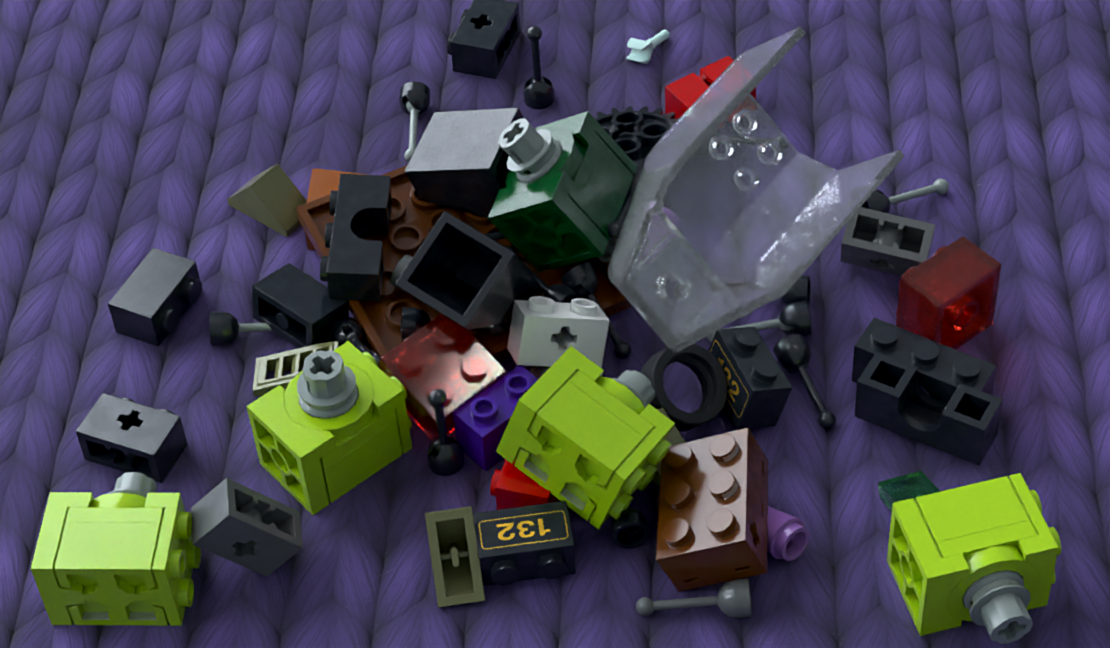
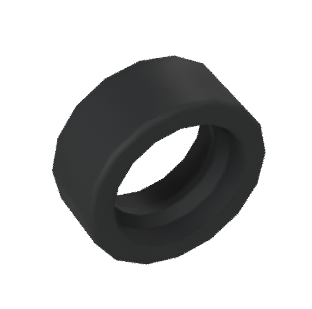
[641,343,728,432]

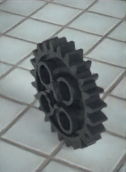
[596,106,693,180]

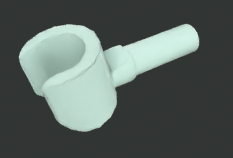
[627,30,670,64]

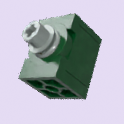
[488,111,637,272]

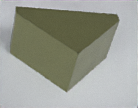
[227,163,307,237]
[425,506,485,608]

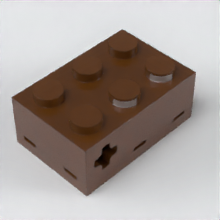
[656,428,769,592]

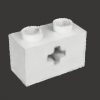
[507,296,610,368]

